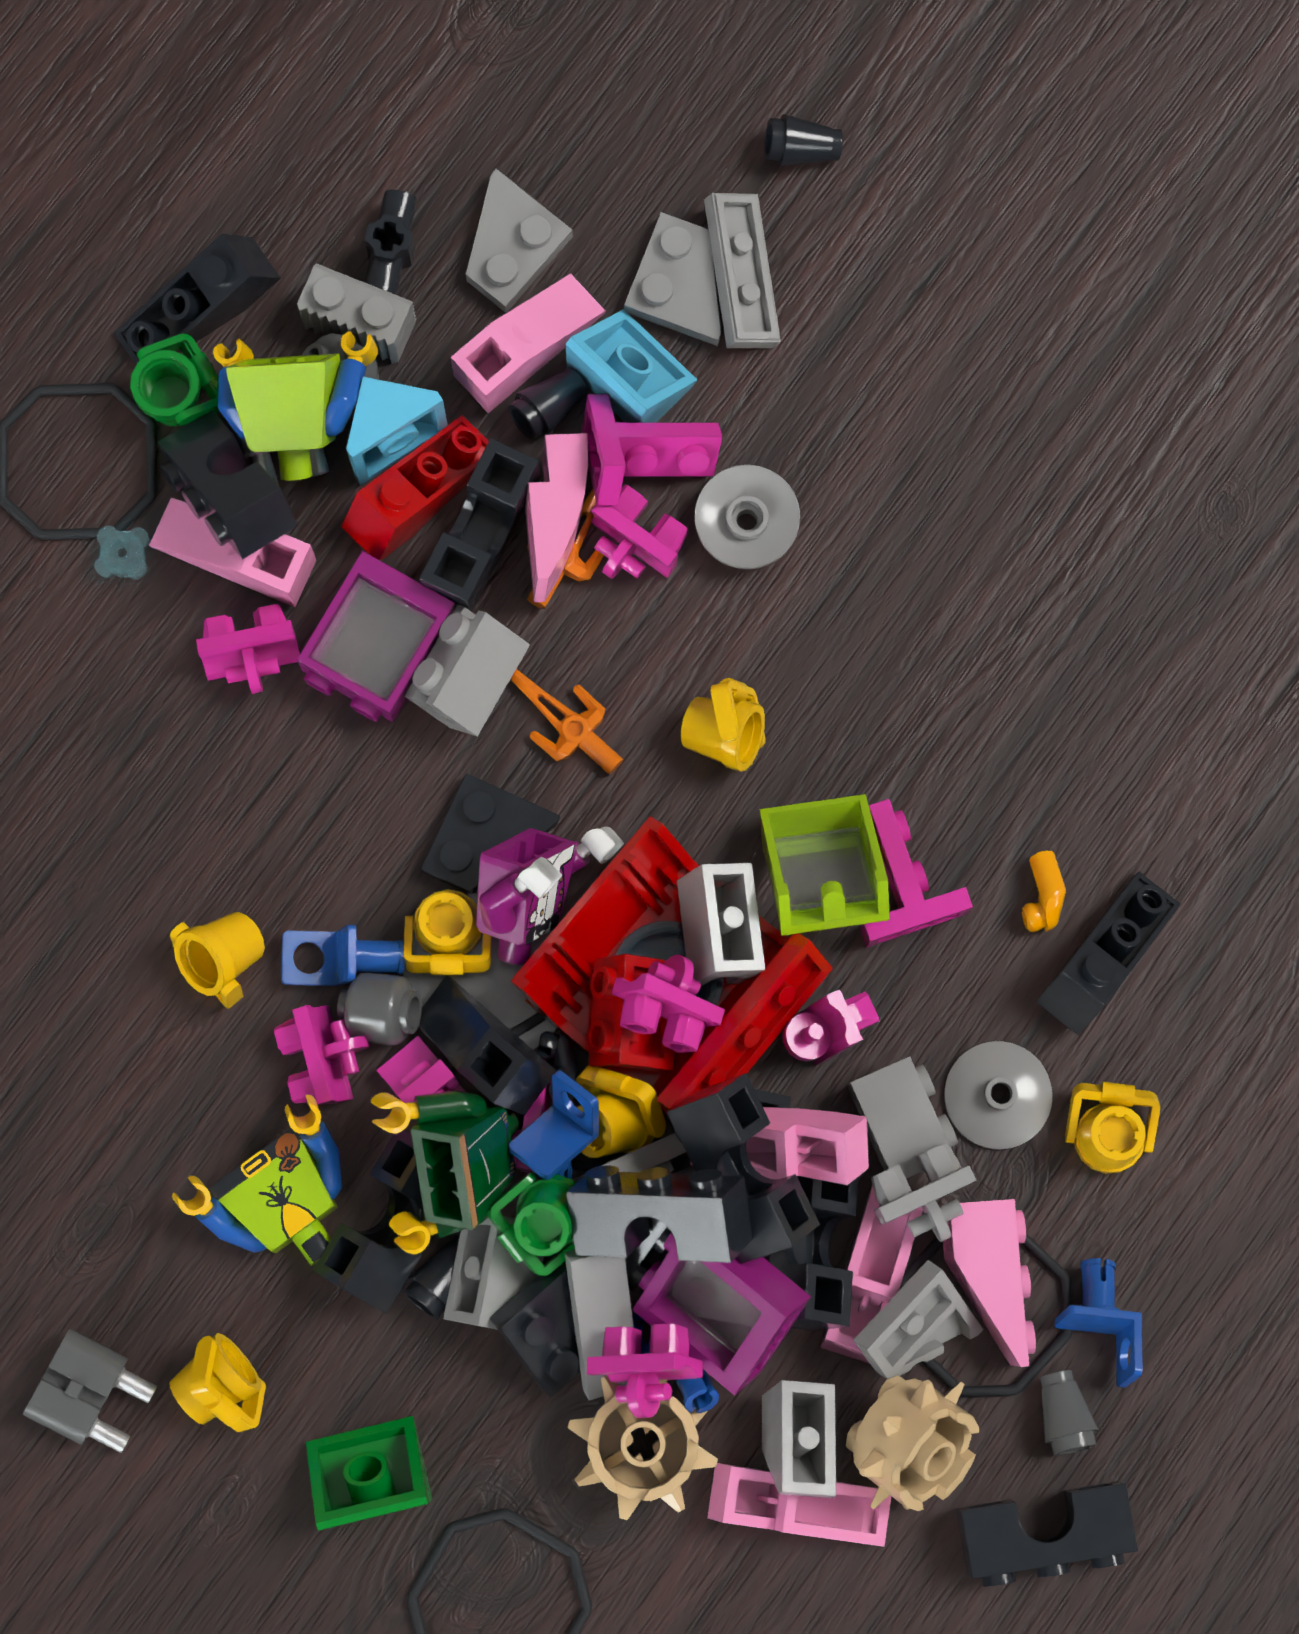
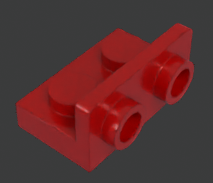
[587,954,674,1072]

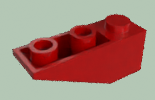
[341,415,489,561]

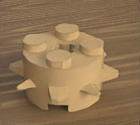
[568,1375,718,1520]
[846,1375,979,1511]

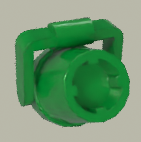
[130,333,219,426]
[487,1171,576,1276]

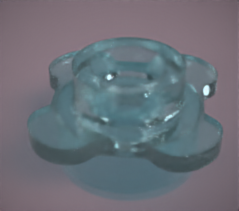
[94,526,150,579]

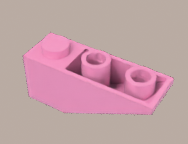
[451,273,605,414]
[149,498,316,607]
[940,1199,1036,1367]

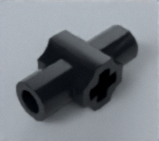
[365,189,417,295]

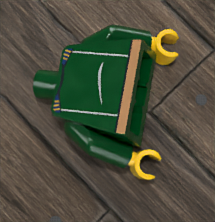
[371,1091,519,1254]

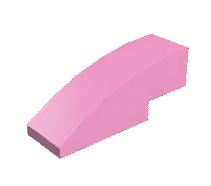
[525,433,588,602]
[690,1107,869,1185]
[820,1185,923,1364]
[707,1463,892,1547]

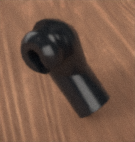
[537,1031,579,1101]

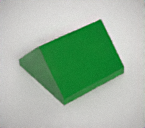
[306,1416,432,1531]

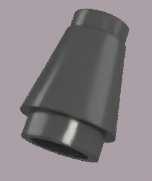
[1040,1370,1099,1456]

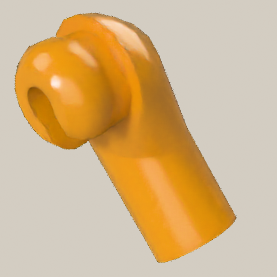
[1022,850,1066,932]

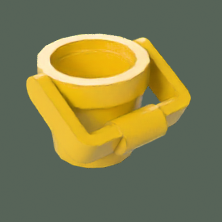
[681,678,765,772]
[404,889,492,975]
[170,912,265,1009]
[576,1065,666,1158]
[1065,1081,1160,1174]
[169,1333,266,1432]

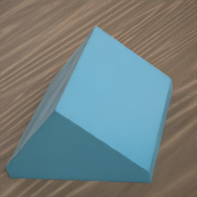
[566,309,697,423]
[346,377,448,486]

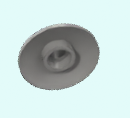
[694,465,800,569]
[944,1041,1052,1150]

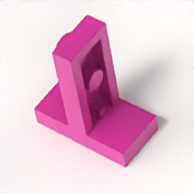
[581,394,722,505]
[859,799,973,948]
[376,1036,466,1103]

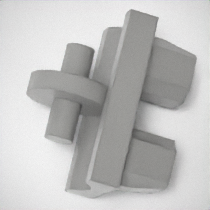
[871,1143,977,1242]

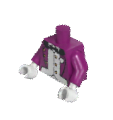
[476,827,624,965]

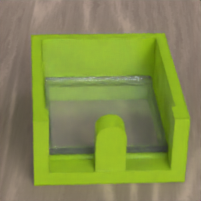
[759,794,890,936]

